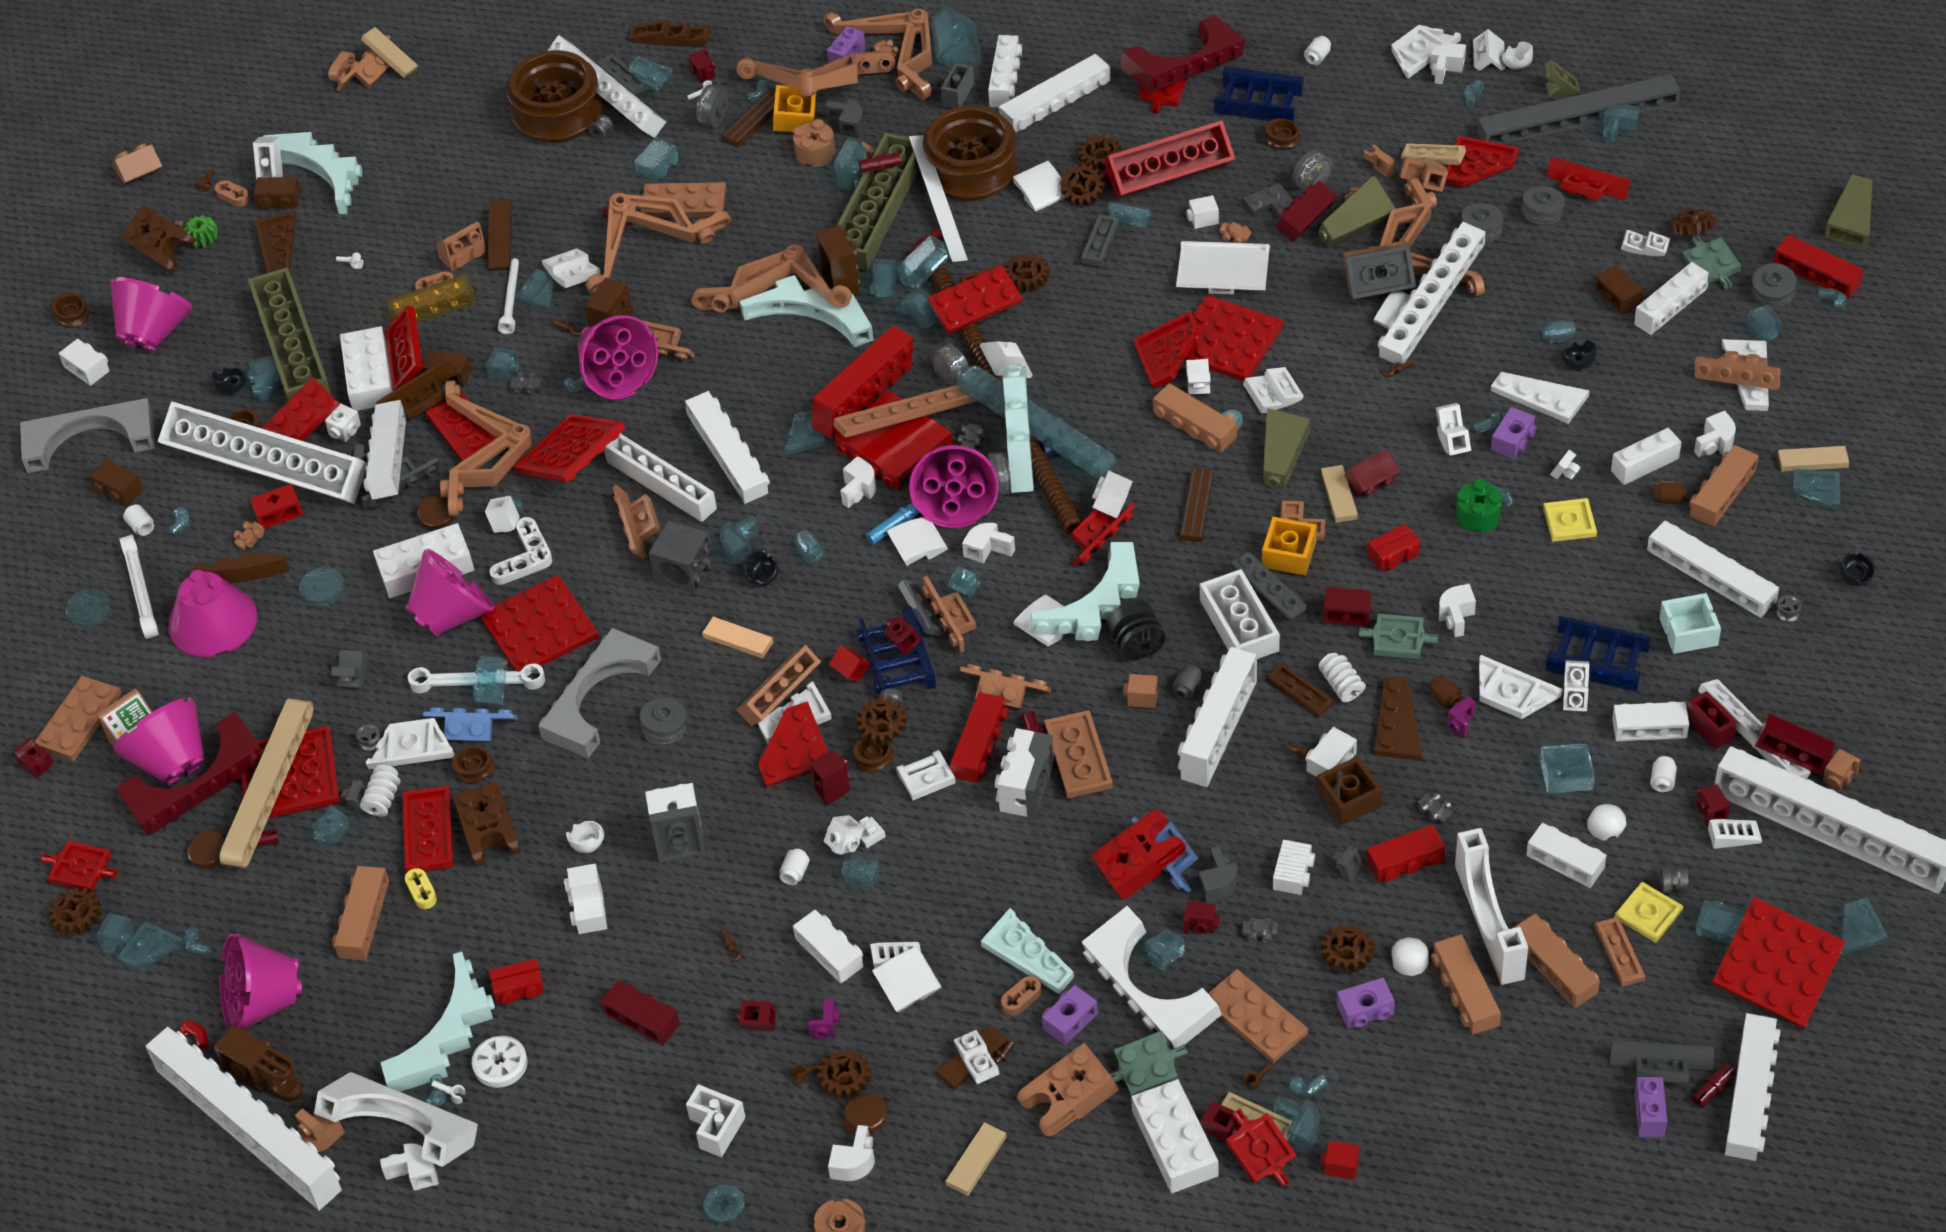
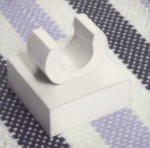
[1550,450,1580,480]
[859,816,886,848]

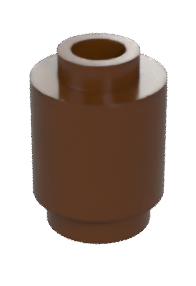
[1653,481,1687,504]
[1428,675,1462,709]

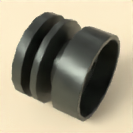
[1107,600,1166,661]

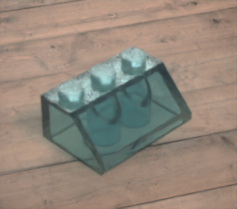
[931,5,981,67]

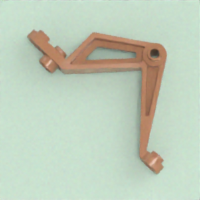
[823,9,933,101]
[737,51,896,96]
[1380,177,1485,297]
[585,193,732,294]
[691,245,852,312]
[440,381,532,516]

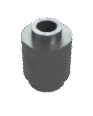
[1172,665,1202,700]

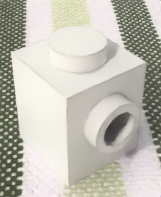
[1186,195,1219,229]
[485,496,520,533]

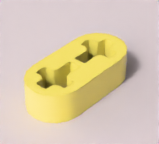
[405,868,437,909]

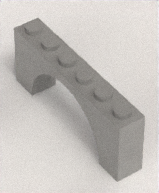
[20,398,155,473]
[538,628,661,759]

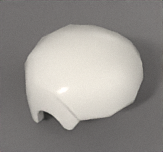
[1502,42,1533,70]
[1587,804,1627,841]
[566,821,604,854]
[1392,937,1429,976]

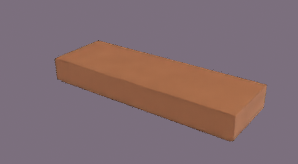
[1594,917,1645,987]

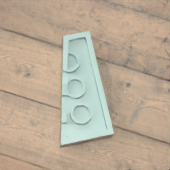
[981,908,1074,994]

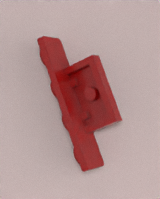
[1547,157,1630,200]
[1069,502,1136,567]

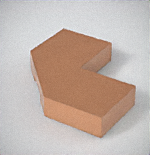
[1281,501,1325,541]

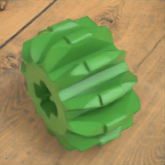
[183,214,218,249]

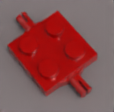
[1139,78,1187,114]
[41,841,118,893]
[1225,1109,1297,1187]

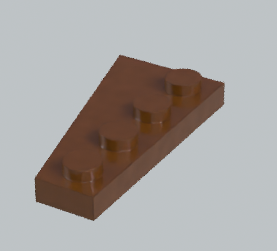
[255,210,296,273]
[1375,677,1422,761]

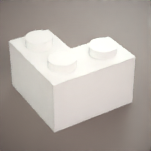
[564,864,607,934]
[686,1084,745,1158]

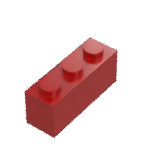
[1366,825,1445,883]

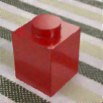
[829,645,871,682]
[1320,1141,1360,1180]

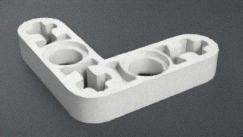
[489,517,552,585]

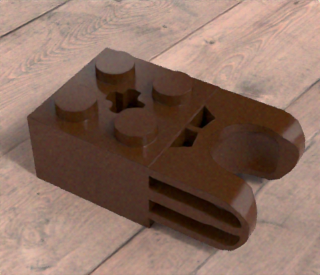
[120,204,197,273]
[453,781,521,866]
[213,1025,303,1102]

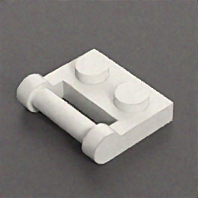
[896,750,956,800]

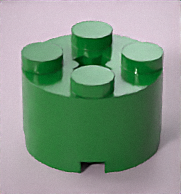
[1456,479,1502,532]

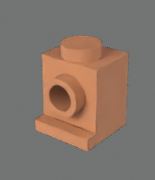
[1823,749,1861,790]

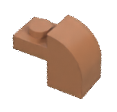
[1399,156,1448,192]
[295,1109,345,1152]

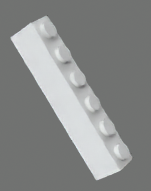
[999,54,1111,133]
[685,391,770,504]
[364,400,407,500]
[604,434,717,522]
[1647,521,1779,618]
[1725,1013,1780,1161]

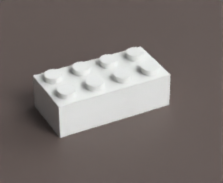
[340,326,393,411]
[373,523,474,599]
[1200,569,1280,659]
[1131,1079,1218,1194]

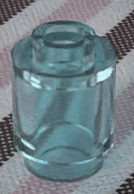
[1542,319,1575,343]
[795,531,824,563]

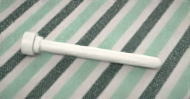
[498,258,519,334]

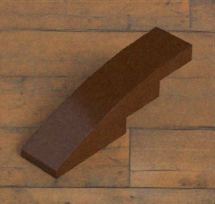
[628,20,712,46]
[488,199,512,271]
[193,553,290,583]

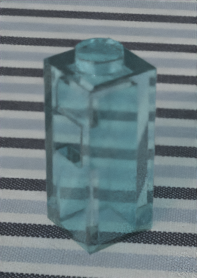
[897,235,950,289]

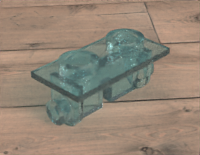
[1108,202,1152,229]

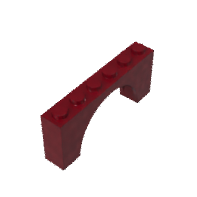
[1120,15,1245,93]
[116,711,263,836]

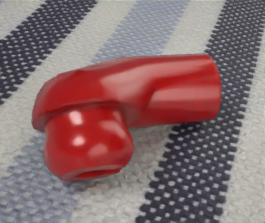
[180,1020,209,1050]

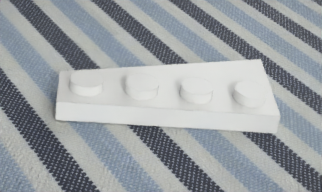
[1721,339,1769,411]
[1491,372,1589,424]

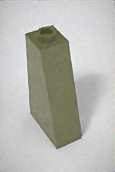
[1824,174,1872,250]
[1318,176,1395,248]
[1263,408,1310,489]

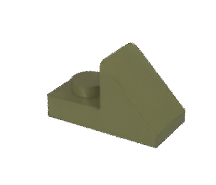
[1545,60,1580,96]

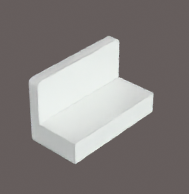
[1473,29,1505,71]

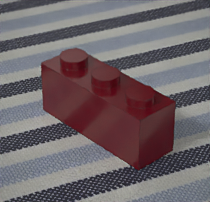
[1276,180,1338,242]
[1755,713,1835,776]
[601,980,680,1046]

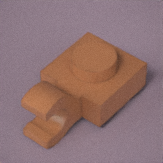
[1364,145,1394,178]

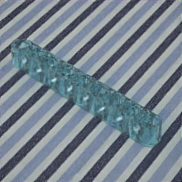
[956,365,1116,478]

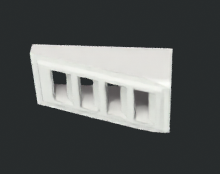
[1708,819,1762,849]
[870,942,921,969]

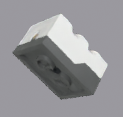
[995,728,1055,818]
[645,783,706,863]

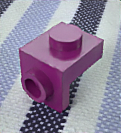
[1448,696,1475,738]
[808,999,840,1039]

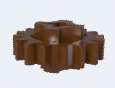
[1078,134,1122,170]
[1060,162,1105,207]
[1669,208,1716,237]
[1004,252,1050,292]
[856,695,908,745]
[48,887,102,936]
[1321,923,1375,974]
[817,1048,872,1100]

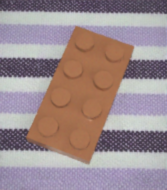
[641,182,726,218]
[35,676,122,761]
[1044,710,1113,799]
[1208,969,1308,1063]

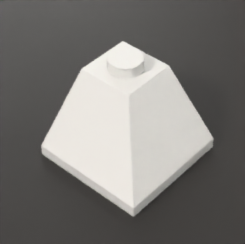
[980,341,1033,378]

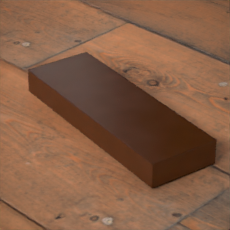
[1266,663,1334,718]
[937,1025,1008,1090]

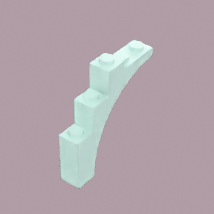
[263,132,362,214]
[739,275,874,347]
[1003,364,1034,493]
[1028,542,1140,641]
[381,952,495,1092]

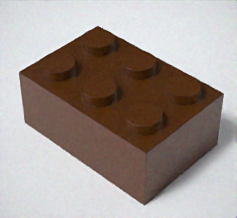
[816,225,861,297]

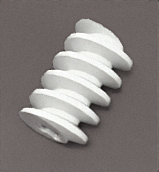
[1319,653,1366,703]
[360,764,401,817]

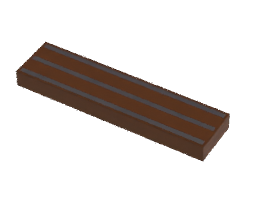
[722,89,776,148]
[1180,468,1214,542]

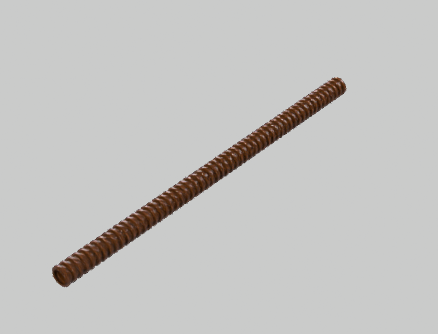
[927,262,1082,534]

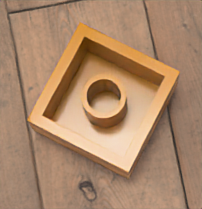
[773,85,816,132]
[1262,517,1317,576]

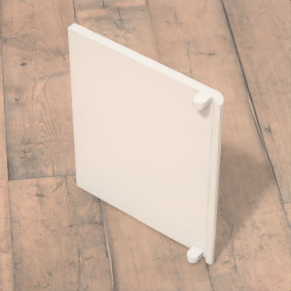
[1176,241,1270,295]

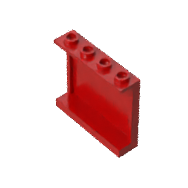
[835,391,953,491]

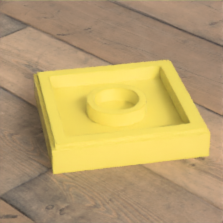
[1543,498,1597,542]
[1614,882,1684,943]

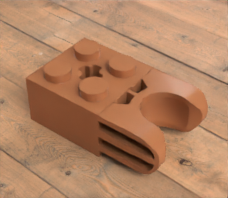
[1017,1043,1119,1136]

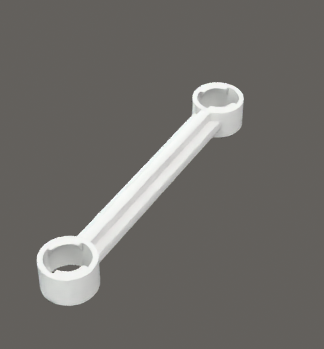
[119,534,159,639]
[408,664,545,693]

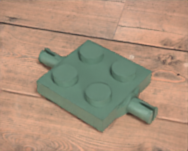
[1683,236,1741,290]
[1359,614,1438,659]
[1110,1031,1188,1096]

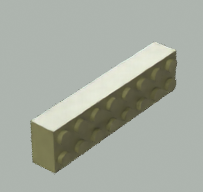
[837,133,920,271]
[248,267,332,401]

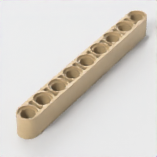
[220,698,313,868]

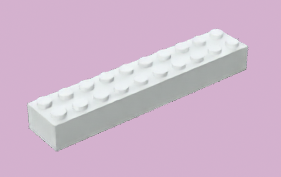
[158,401,368,504]
[1715,746,1946,894]
[145,1027,342,1211]

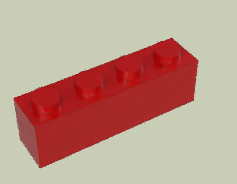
[1773,235,1864,299]
[950,692,1009,783]

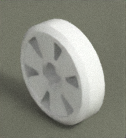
[472,1036,527,1088]

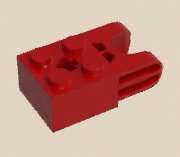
[1091,810,1186,900]

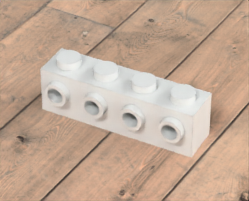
[988,35,1022,107]
[1634,262,1709,335]

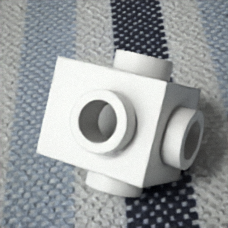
[325,403,361,442]
[823,815,865,854]

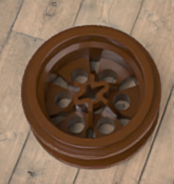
[506,50,602,143]
[922,105,1018,201]

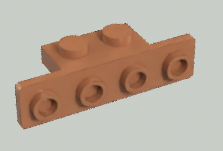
[336,35,391,92]
[641,320,695,360]
[1694,351,1780,390]
[612,485,660,559]
[921,576,976,653]
[959,664,1052,709]

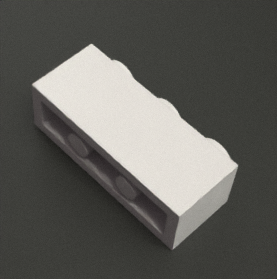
[1611,428,1681,485]
[1612,702,1689,741]
[1526,823,1606,888]
[793,910,863,984]

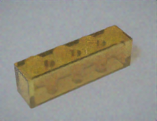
[386,274,476,323]

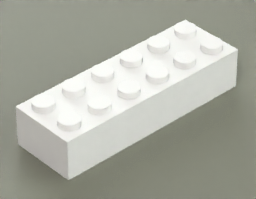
[1178,647,1257,787]

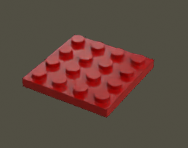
[1184,295,1284,381]
[512,414,625,482]
[479,575,600,672]
[241,726,340,818]
[1711,897,1846,1029]

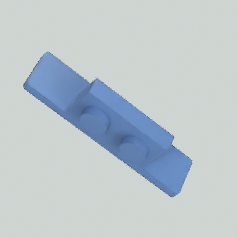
[423,708,518,742]
[1131,816,1199,893]

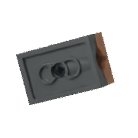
[1343,241,1416,299]

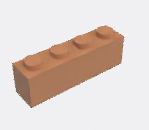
[1153,383,1237,453]
[1689,445,1759,527]
[736,645,821,726]
[332,866,389,960]
[1512,913,1600,1008]
[1431,934,1501,1035]

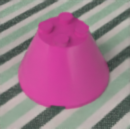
[110,277,193,352]
[578,315,658,399]
[909,445,999,528]
[405,549,495,637]
[168,570,257,657]
[113,697,204,787]
[220,934,302,1029]

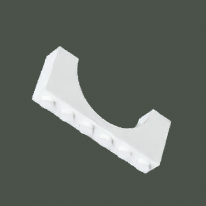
[1455,828,1528,985]
[1082,906,1222,1049]
[314,1072,478,1167]

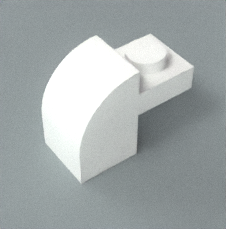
[1430,43,1466,84]
[1186,359,1210,395]
[1436,403,1471,456]
[1694,411,1736,458]
[840,456,876,508]
[962,523,1015,563]
[1439,584,1476,637]
[828,1125,875,1181]
[380,1144,439,1191]

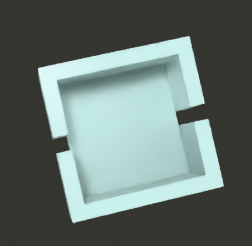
[1659,593,1721,654]

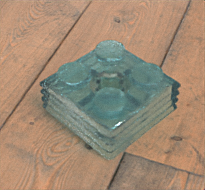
[834,137,866,194]
[1540,743,1596,794]

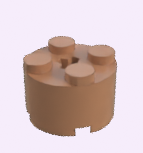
[793,119,836,167]

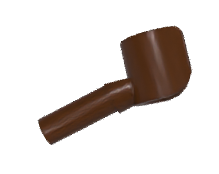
[197,169,215,192]
[790,1062,822,1084]
[1244,1062,1273,1090]

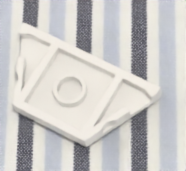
[1391,25,1461,79]
[1479,655,1563,719]
[366,718,455,769]

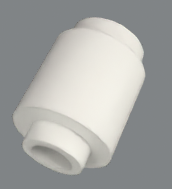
[1304,36,1331,65]
[123,505,154,536]
[1650,756,1677,792]
[779,849,810,885]

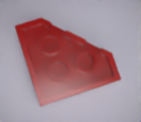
[1445,136,1519,187]
[1133,311,1200,389]
[758,701,828,788]

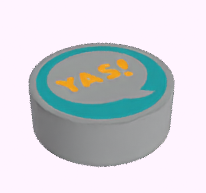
[1222,410,1242,430]

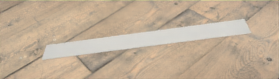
[909,135,968,262]

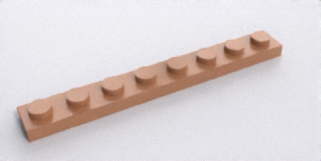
[833,379,992,437]

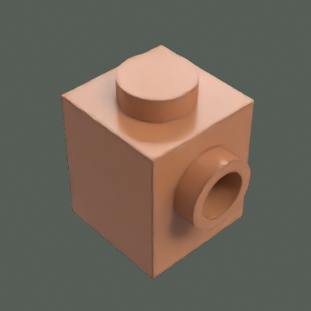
[1123,674,1158,708]

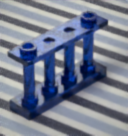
[1214,66,1304,122]
[856,606,936,694]
[1545,616,1651,692]

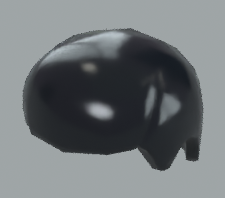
[1562,340,1597,369]
[210,367,246,395]
[743,550,779,586]
[1840,552,1875,586]

